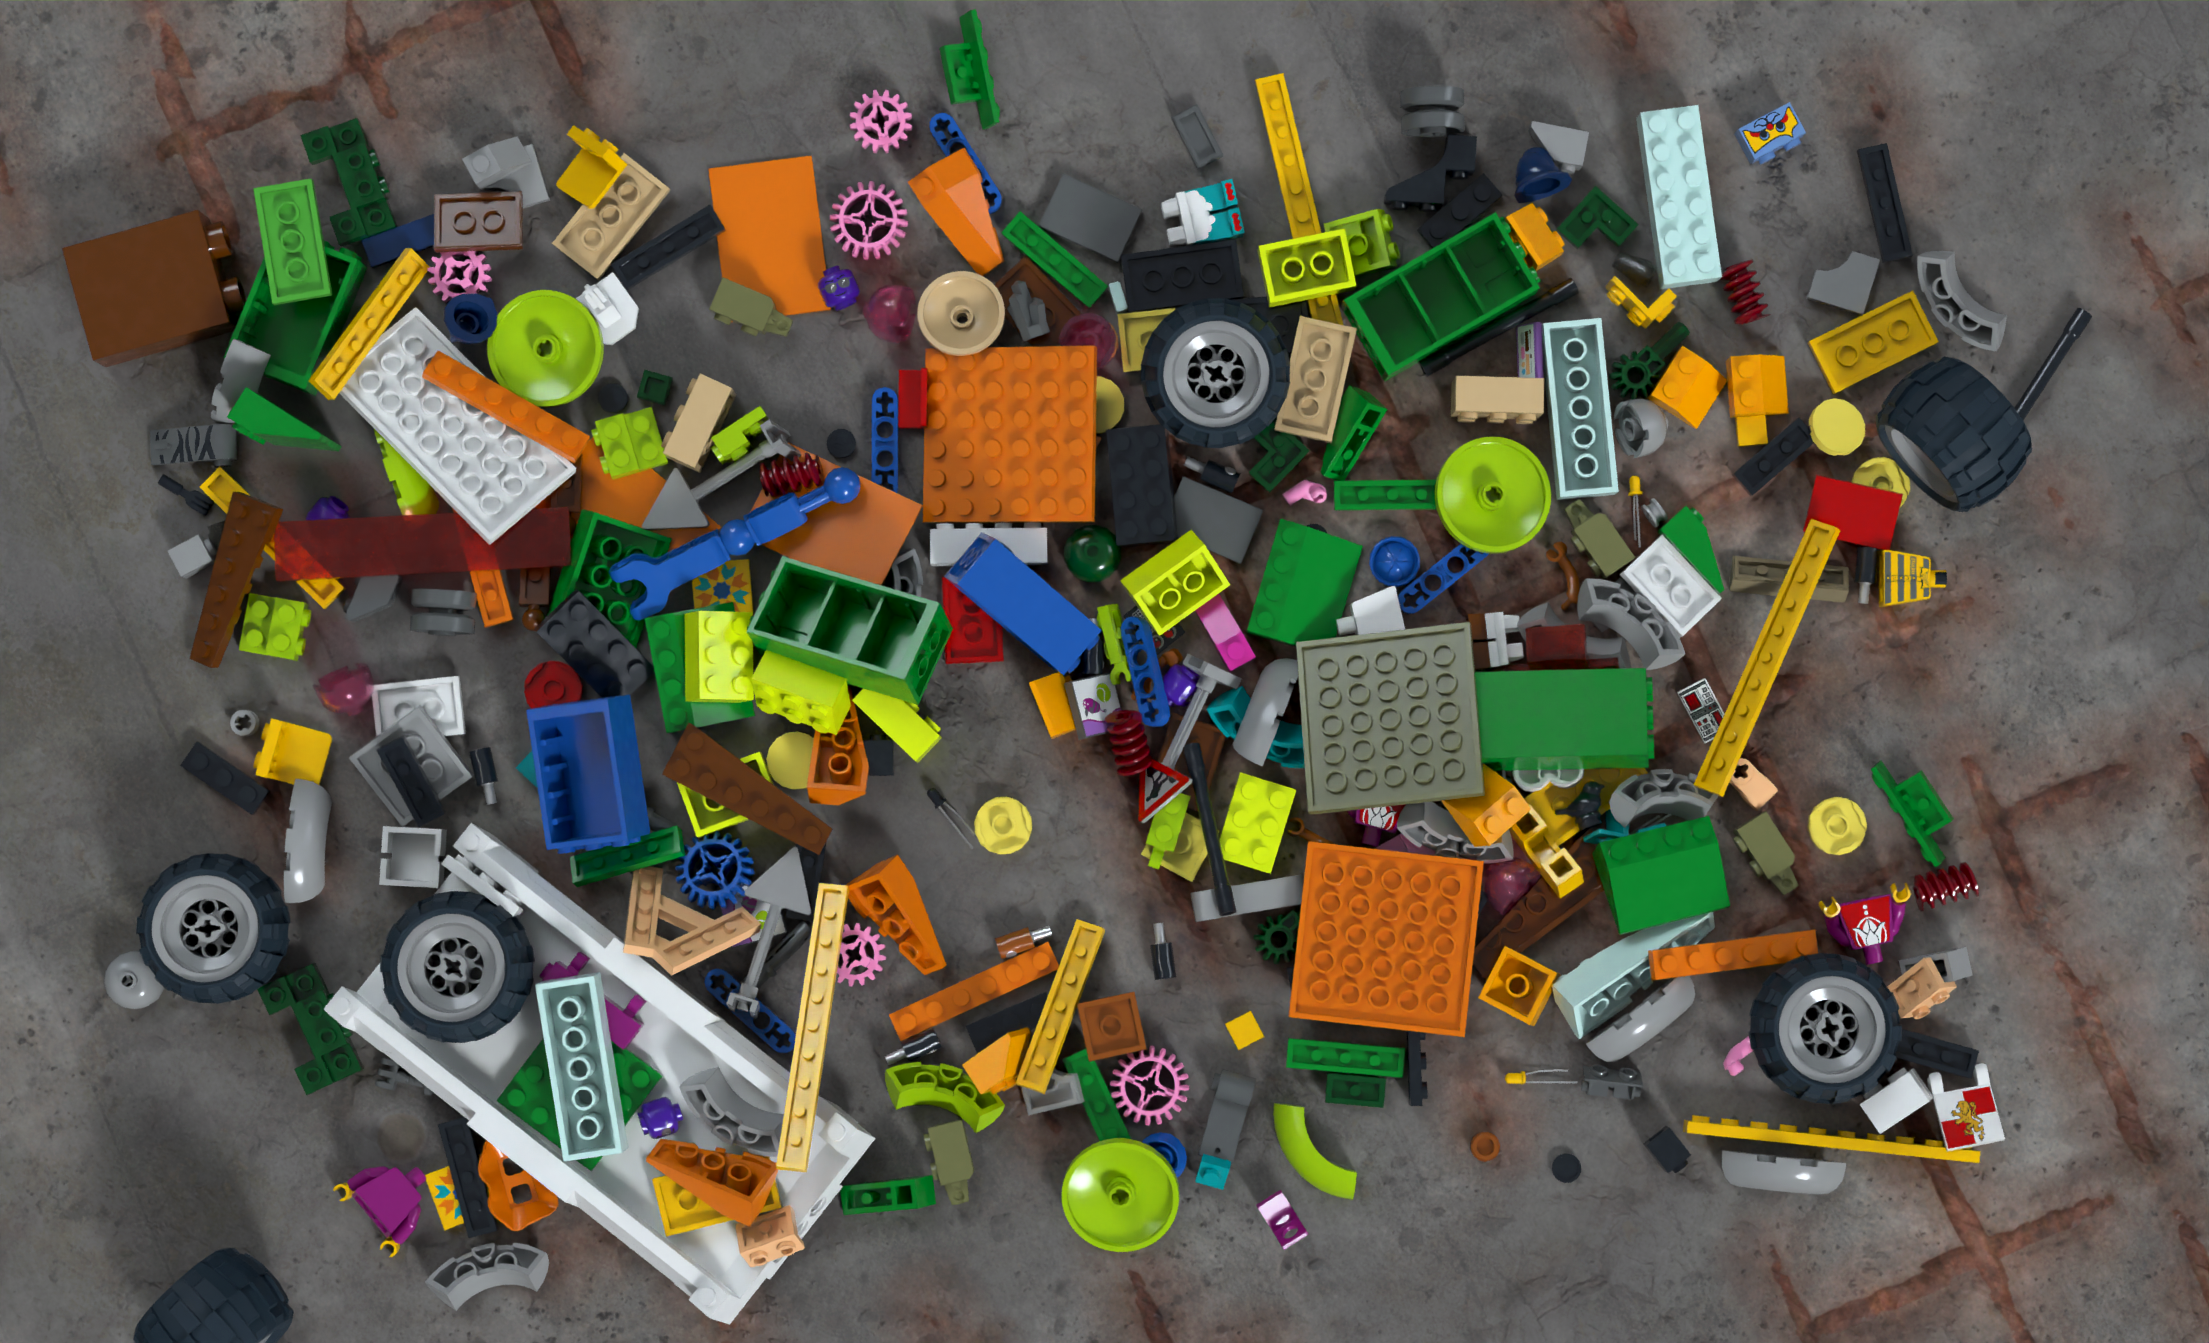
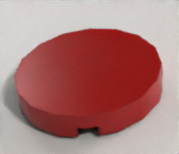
[524,661,583,709]

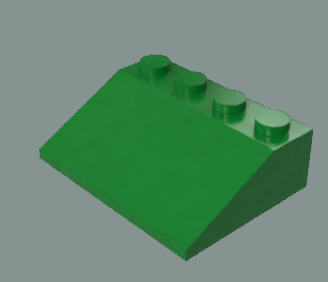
[227,387,342,451]
[547,509,672,648]
[1246,519,1363,647]
[644,602,755,733]
[1592,816,1730,935]

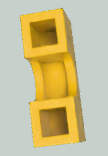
[1509,804,1584,899]

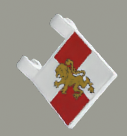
[1927,1063,2005,1152]

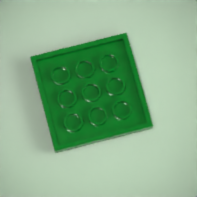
[497,1037,663,1171]

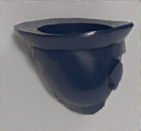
[1514,147,1572,203]
[444,293,497,344]

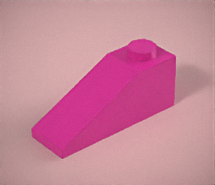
[1195,594,1256,673]

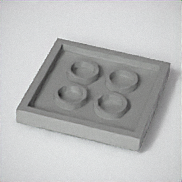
[349,705,474,827]

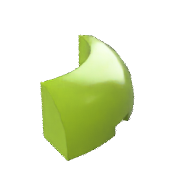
[374,429,439,531]
[885,1062,1005,1133]
[1273,1103,1357,1200]

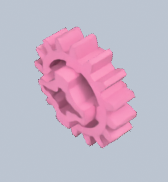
[850,90,912,153]
[428,251,492,303]
[837,923,886,986]

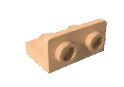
[1887,957,1957,1019]
[735,1205,805,1267]

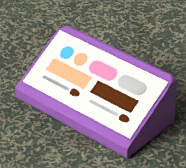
[1516,322,1544,378]

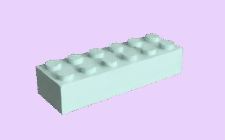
[1636,105,1722,289]
[1542,318,1619,500]
[535,972,628,1162]

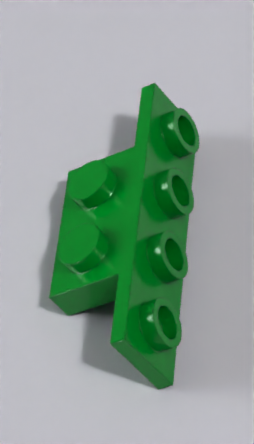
[939,9,1000,130]
[1871,760,1954,867]

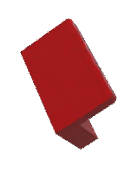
[898,368,928,429]

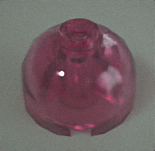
[863,285,916,343]
[1059,313,1119,370]
[313,663,374,716]
[1484,857,1541,915]

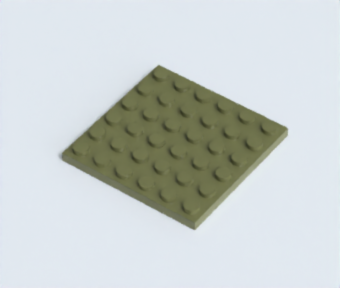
[1296,622,1485,815]

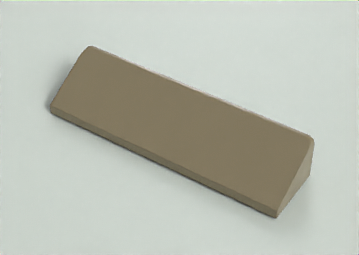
[1730,556,1849,603]

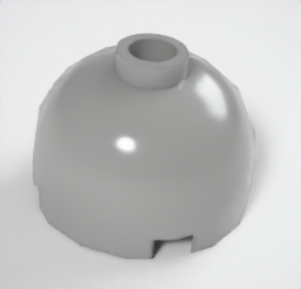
[1614,399,1668,458]
[104,951,164,1009]

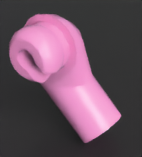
[1282,480,1327,506]
[1723,1036,1754,1076]

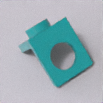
[1583,809,1629,845]

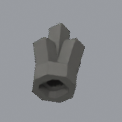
[1007,281,1050,341]

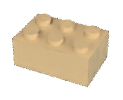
[661,373,737,473]
[1451,376,1544,424]

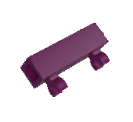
[539,952,647,1050]

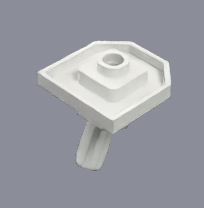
[576,272,639,345]

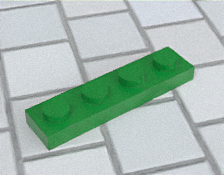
[1001,211,1108,309]
[1334,480,1437,511]
[570,825,685,887]
[1286,1038,1405,1078]
[1062,1048,1131,1141]

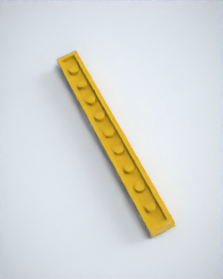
[1255,73,1343,325]
[1694,519,1840,797]
[776,883,849,1172]
[1683,1115,1980,1163]

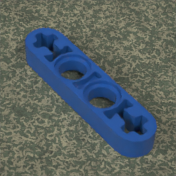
[929,113,1002,214]
[872,387,898,493]
[1398,544,1489,614]
[1121,617,1170,727]
[704,968,796,1053]

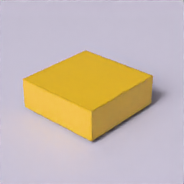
[1735,415,1768,447]
[1225,1011,1264,1050]

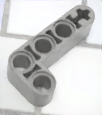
[1190,874,1303,922]

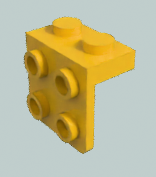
[556,125,628,209]
[1605,276,1677,329]
[253,718,332,785]

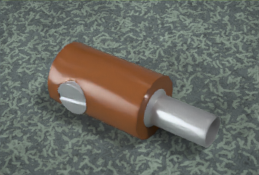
[995,926,1052,959]

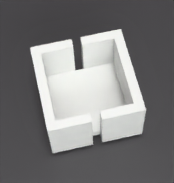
[379,826,447,888]
[1860,1067,1934,1134]

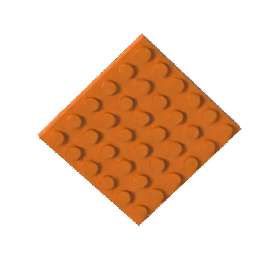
[923,346,1097,523]
[1288,841,1484,1037]

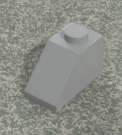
[1528,121,1589,173]
[462,136,532,190]
[1899,947,1973,982]

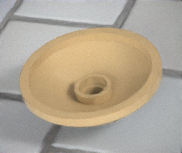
[917,271,1005,356]

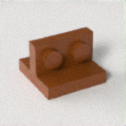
[1077,991,1147,1062]

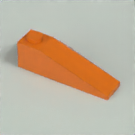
[908,148,1004,276]
[807,686,869,805]
[846,855,947,975]
[646,1139,778,1227]

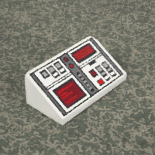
[1677,678,1724,744]

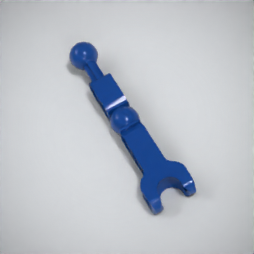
[608,467,861,620]

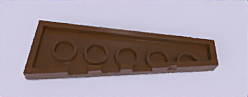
[190,492,283,668]
[662,723,833,855]
[1473,828,1604,979]

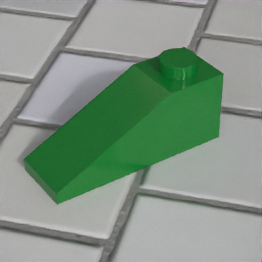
[1321,385,1388,481]
[1657,506,1725,594]
[840,1175,936,1215]

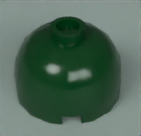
[1064,525,1121,583]

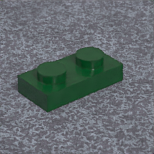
[1325,1073,1386,1108]

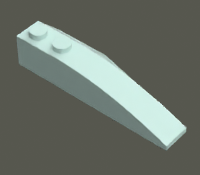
[1552,912,1715,1039]

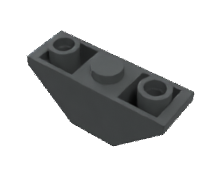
[343,537,403,622]

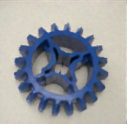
[675,831,755,910]

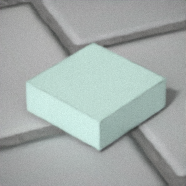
[1109,281,1128,314]

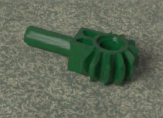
[1609,322,1690,399]
[1253,910,1300,964]

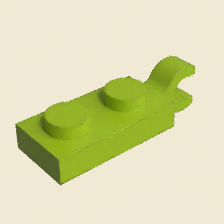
[1097,604,1132,685]
[1146,793,1191,869]

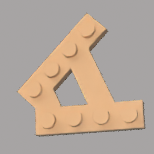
[623,866,761,976]

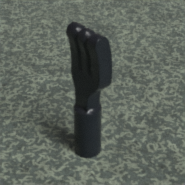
[158,474,214,516]

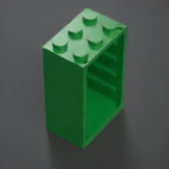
[223,240,368,396]

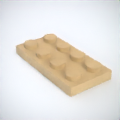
[552,153,670,281]
[1274,316,1357,443]

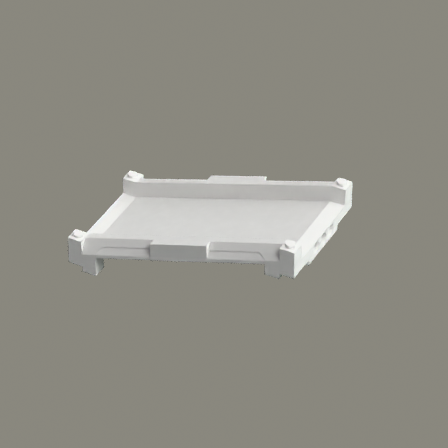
[324,823,875,1325]

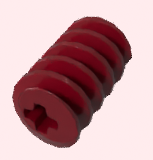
[1720,259,1771,324]
[760,452,824,498]
[1105,710,1152,776]
[1913,862,1979,912]

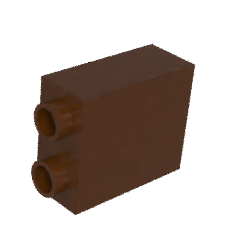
[62,210,247,367]

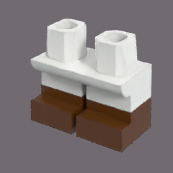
[1466,612,1524,670]

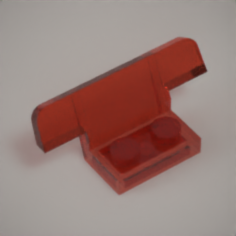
[1504,624,1620,671]

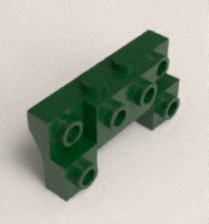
[300,118,397,247]
[257,963,365,1095]

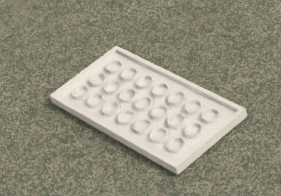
[339,307,576,545]

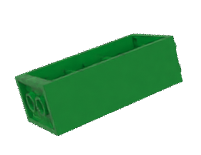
[1341,212,1541,382]
[747,556,953,705]
[1475,668,1654,771]

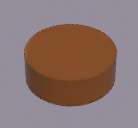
[1470,1131,1500,1161]

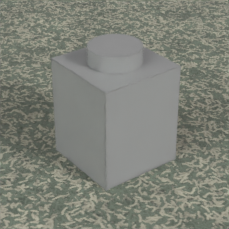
[167,534,217,579]

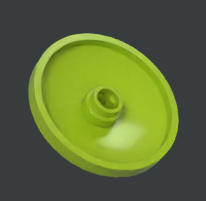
[487,290,604,407]
[1435,437,1551,554]
[1062,1138,1179,1252]

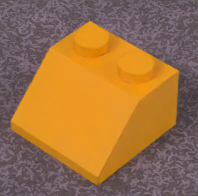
[1505,203,1565,271]
[1647,346,1728,429]
[1726,354,1789,418]
[1029,672,1076,739]
[1441,764,1531,847]
[1478,946,1561,1026]
[962,1027,1031,1095]

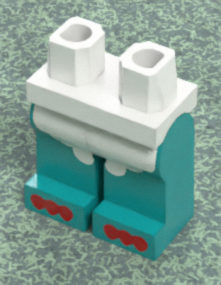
[1161,179,1245,246]

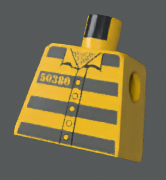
[1879,550,1947,607]

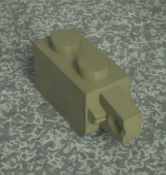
[709,277,793,337]
[1564,499,1635,579]
[1733,811,1799,895]
[924,1119,974,1205]

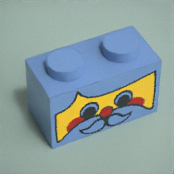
[1734,102,1806,165]

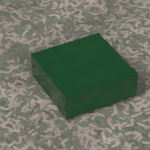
[637,369,673,406]

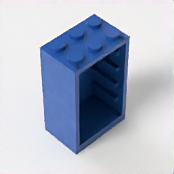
[944,532,1101,675]
[526,694,650,854]

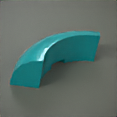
[1206,686,1305,768]

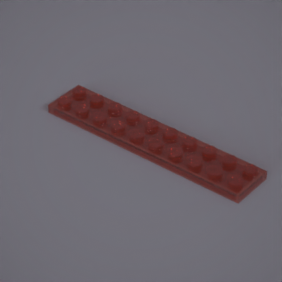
[274,507,571,582]

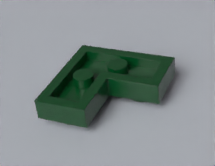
[1556,186,1639,249]
[1248,418,1310,493]

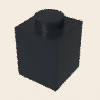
[864,735,894,776]
[1643,1126,1691,1173]

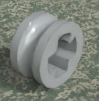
[1641,498,1668,528]
[230,710,260,736]

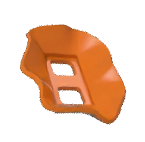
[478,1140,558,1231]

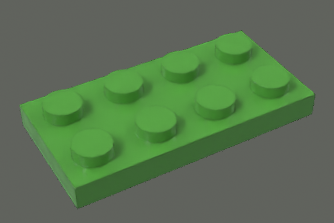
[253,179,332,305]

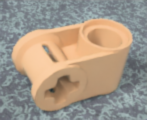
[1729,758,1778,811]

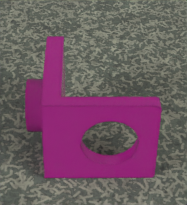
[1256,1190,1308,1250]

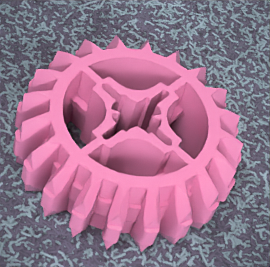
[830,181,908,260]
[1110,1046,1189,1125]

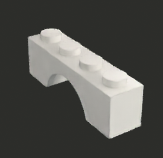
[930,522,1048,566]

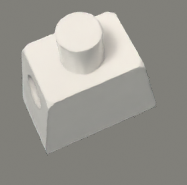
[1336,586,1405,636]

